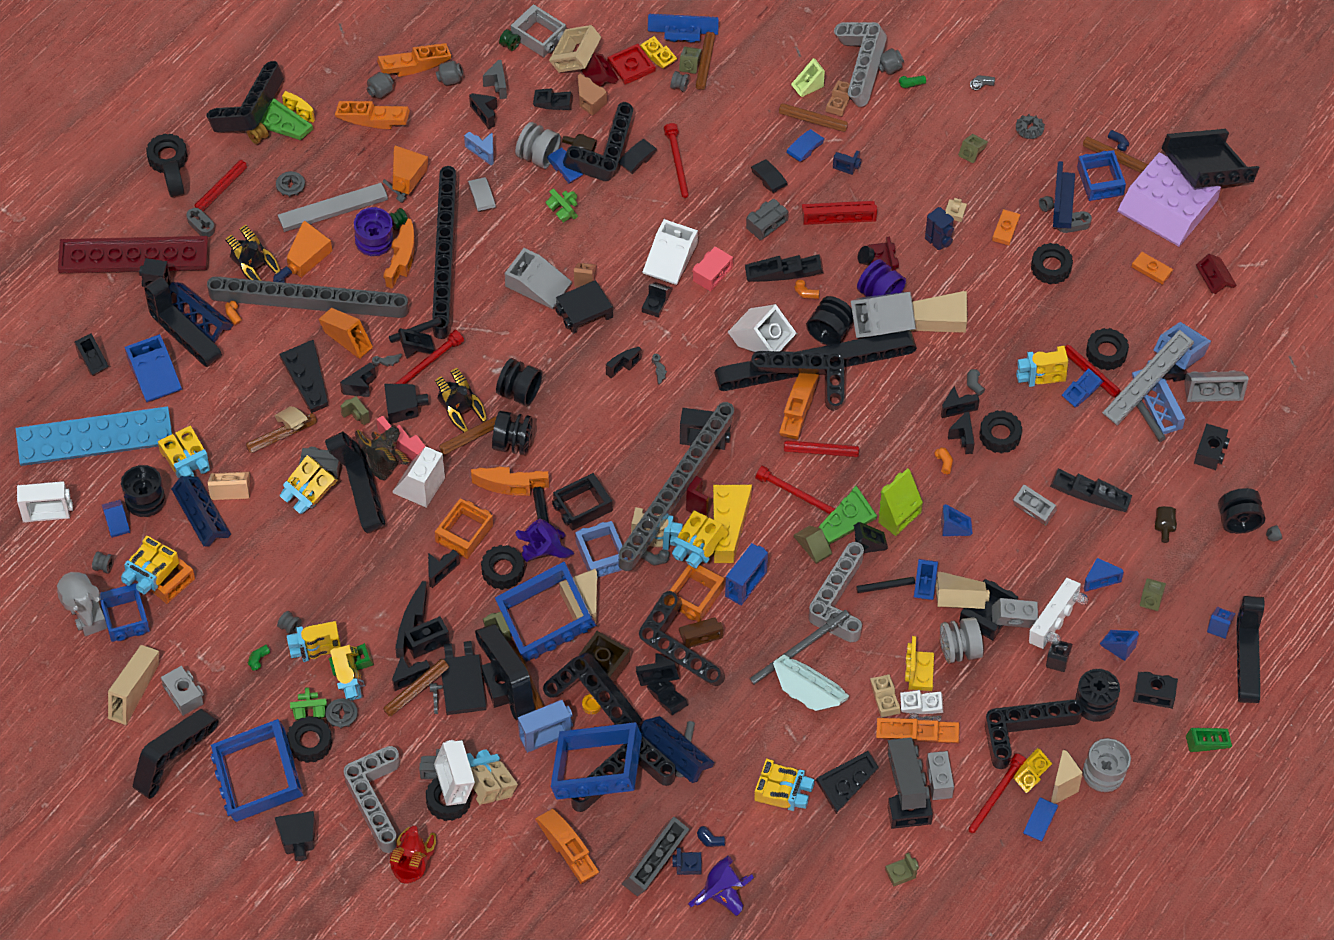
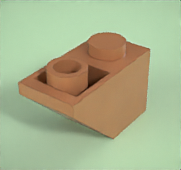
[578,74,607,116]

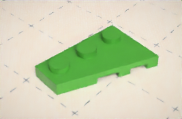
[260,98,313,140]
[818,486,877,545]

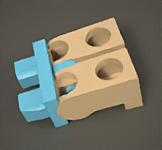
[631,507,683,550]
[467,749,518,805]

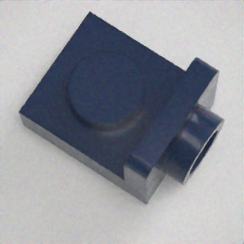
[833,150,862,175]
[672,848,701,875]

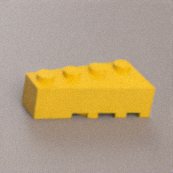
[713,485,752,563]

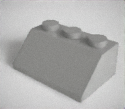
[1184,370,1249,402]

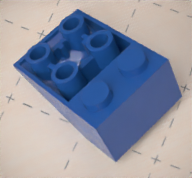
[125,334,182,402]

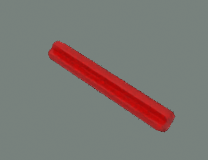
[194,160,247,211]
[1065,345,1121,397]
[784,440,859,457]

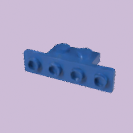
[648,14,719,42]

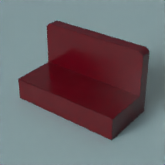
[581,52,619,87]
[1196,253,1237,294]
[686,476,709,517]

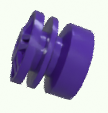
[354,207,393,256]
[857,259,906,297]

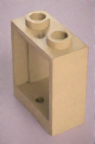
[549,25,601,72]

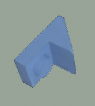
[464,132,494,165]

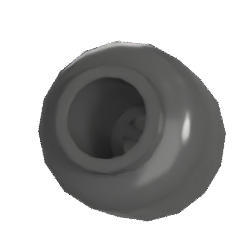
[878,48,904,75]
[436,60,464,86]
[366,72,394,99]

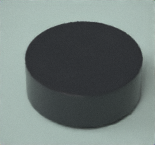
[857,246,875,265]

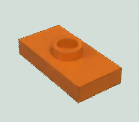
[992,209,1021,246]
[1131,252,1173,285]

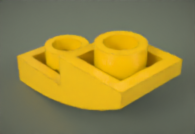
[640,36,677,69]
[282,91,315,123]
[1013,748,1052,793]

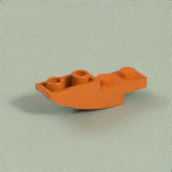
[377,43,452,77]
[335,101,410,129]
[383,218,415,289]
[779,373,819,440]
[471,466,549,496]
[535,808,599,884]

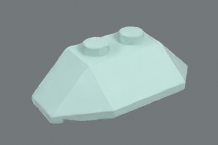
[773,655,849,711]

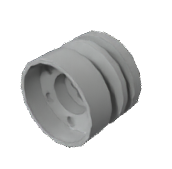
[515,122,561,168]
[940,617,983,664]
[1082,738,1131,792]

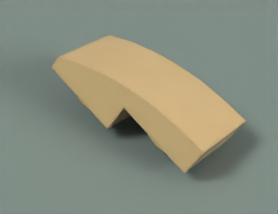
[274,406,308,430]
[870,675,900,718]

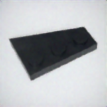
[815,751,878,814]

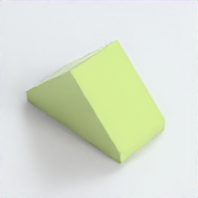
[791,58,825,97]

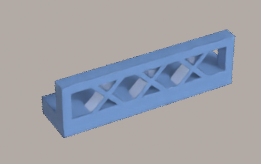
[1132,360,1185,434]

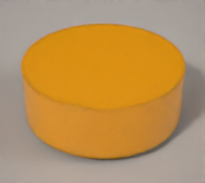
[582,694,601,715]

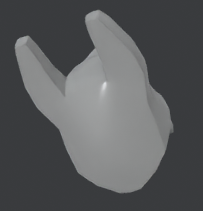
[57,572,101,626]

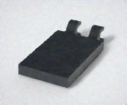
[441,641,486,715]

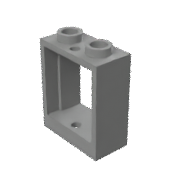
[511,4,566,57]

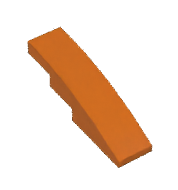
[876,718,960,744]

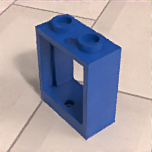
[1077,150,1126,201]
[725,543,768,606]
[100,583,150,642]

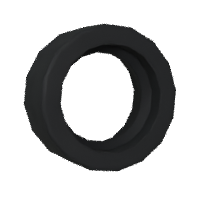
[162,160,184,197]

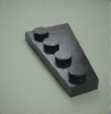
[279,340,328,413]

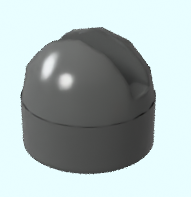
[1039,196,1054,212]
[1266,525,1282,542]

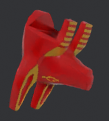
[390,825,436,884]

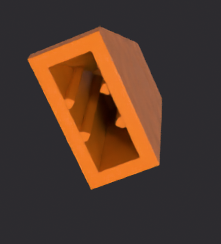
[392,145,428,195]
[287,221,332,278]
[318,308,373,359]

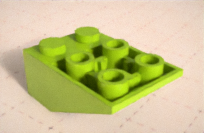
[878,468,923,536]

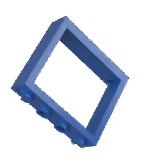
[495,561,597,662]
[211,719,304,822]
[551,722,642,800]

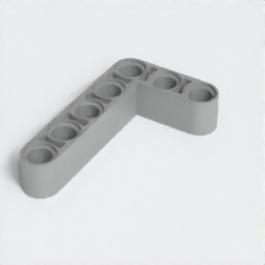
[834,22,887,107]
[809,542,864,642]
[344,746,400,853]

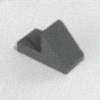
[483,60,507,99]

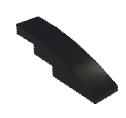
[745,254,823,282]
[1050,468,1132,512]
[395,581,427,658]

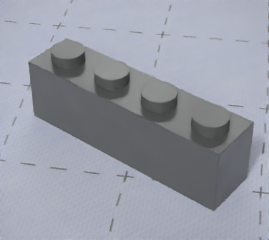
[888,737,929,810]
[622,817,689,897]

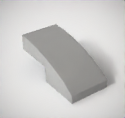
[468,177,495,211]

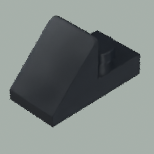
[469,93,497,129]
[642,282,673,318]
[398,328,435,359]
[74,333,109,375]
[340,362,376,397]
[941,386,979,418]
[948,412,974,454]
[853,522,888,554]
[428,549,460,588]
[1046,639,1073,672]
[636,653,679,686]
[392,656,430,691]

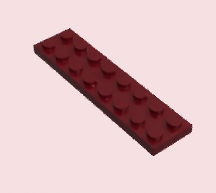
[58,236,208,273]

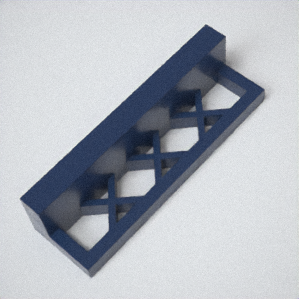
[1053,161,1075,228]
[169,282,233,342]
[171,476,231,547]
[640,716,715,783]

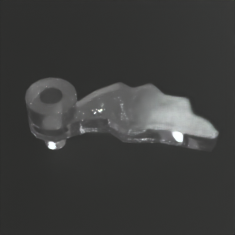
[909,713,942,721]

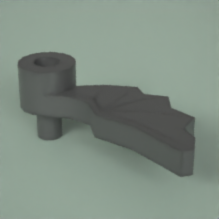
[382,179,406,203]
[371,354,402,367]
[651,354,667,385]
[430,683,442,714]

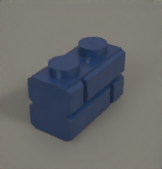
[925,207,954,250]

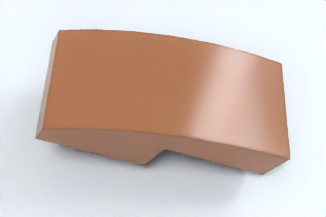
[825,80,851,116]

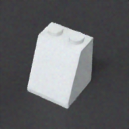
[728,304,796,352]
[393,447,445,508]

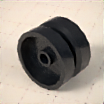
[1218,488,1266,534]

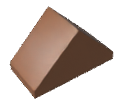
[574,263,596,288]

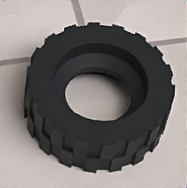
[146,133,188,173]
[1031,243,1073,284]
[1086,328,1129,370]
[979,410,1022,453]
[481,545,525,590]
[287,716,332,763]
[426,777,471,821]

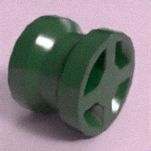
[499,29,521,51]
[389,208,408,230]

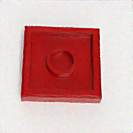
[607,44,656,85]

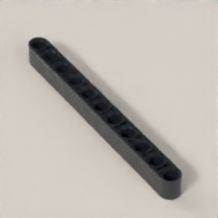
[432,166,457,339]
[714,330,917,391]

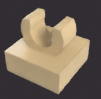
[945,198,967,222]

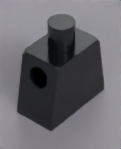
[384,384,429,424]
[275,811,316,861]

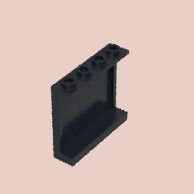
[1161,128,1260,188]

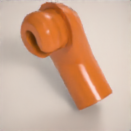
[794,280,819,299]
[225,300,242,325]
[934,447,953,475]

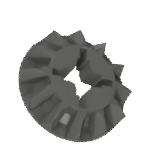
[1016,114,1045,139]
[276,171,305,197]
[325,698,358,729]

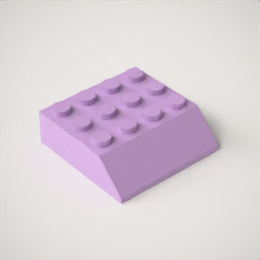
[1117,152,1221,247]

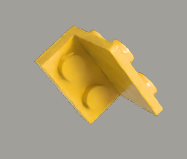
[905,636,934,691]

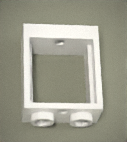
[17,482,73,522]
[434,740,475,806]

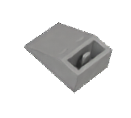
[504,248,572,309]
[851,292,916,338]

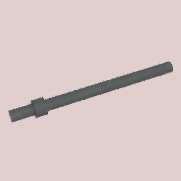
[749,609,850,685]

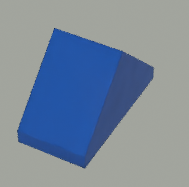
[102,500,130,538]
[941,504,973,536]
[1084,558,1124,592]
[914,559,938,600]
[1207,607,1236,639]
[1100,630,1139,661]

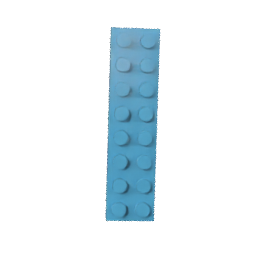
[16,406,172,466]

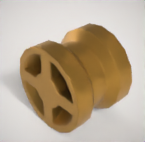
[247,122,269,145]

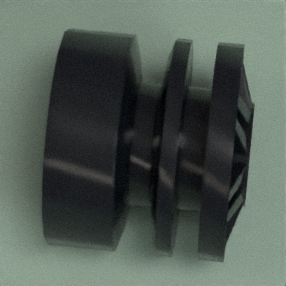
[806,296,854,345]
[496,358,543,407]
[492,410,533,455]
[121,465,166,517]
[1075,669,1120,722]

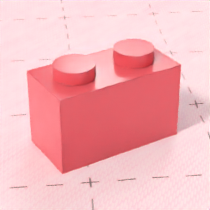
[692,246,733,292]

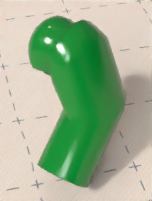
[899,75,926,89]
[247,644,270,671]

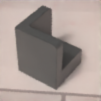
[419,749,440,779]

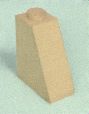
[559,569,597,623]
[936,572,990,609]

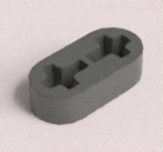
[186,208,215,237]
[1057,211,1092,233]

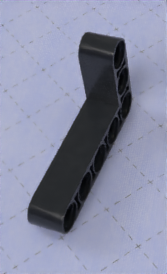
[206,61,284,132]
[563,102,633,181]
[144,276,222,367]
[750,351,844,411]
[325,431,386,534]
[639,591,725,686]
[1236,596,1265,704]
[475,624,535,721]
[543,653,643,731]
[985,700,1083,769]
[132,709,219,799]
[571,737,675,812]

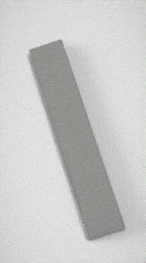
[278,183,388,232]
[1102,330,1194,426]

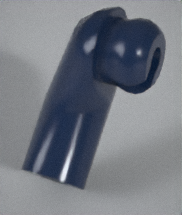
[1108,130,1129,151]
[273,266,292,283]
[697,826,725,847]

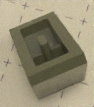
[794,525,832,564]

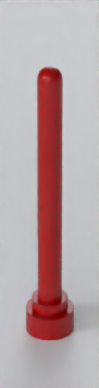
[663,123,689,198]
[394,330,464,384]
[755,465,835,514]
[968,753,1027,833]

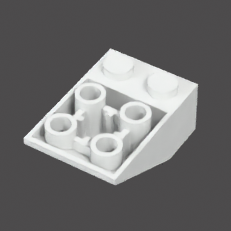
[643,219,698,285]

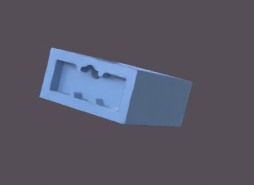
[1154,322,1211,370]
[575,521,628,578]
[518,700,573,753]

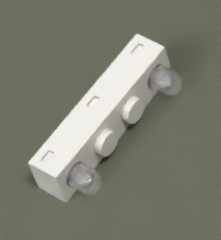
[1029,578,1089,649]

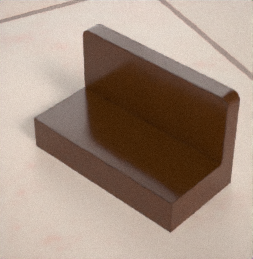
[679,617,723,648]

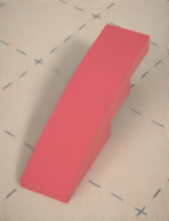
[376,416,426,461]

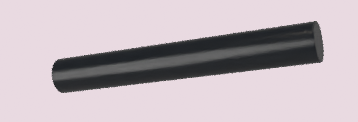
[389,317,442,343]
[856,576,915,593]

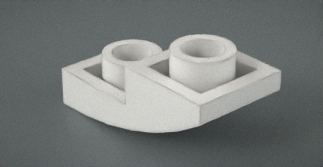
[900,690,944,714]

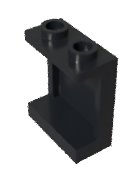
[555,280,613,334]
[959,579,1018,641]

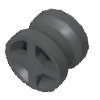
[670,71,690,92]
[92,551,114,574]
[277,611,302,634]

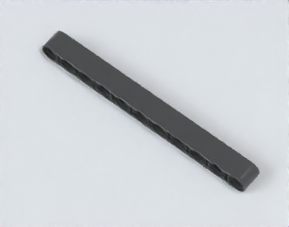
[207,277,409,318]
[618,402,734,571]

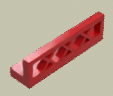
[802,201,877,225]

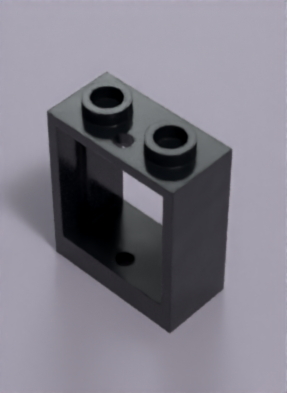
[680,408,731,450]
[552,473,613,531]

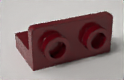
[867,236,899,271]

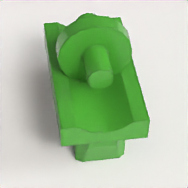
[545,188,578,222]
[290,687,327,721]

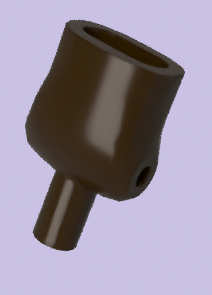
[562,134,597,152]
[1155,506,1177,543]

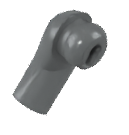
[970,75,995,90]
[967,369,985,396]
[641,549,670,565]

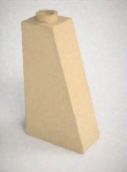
[910,291,967,333]
[108,645,159,725]

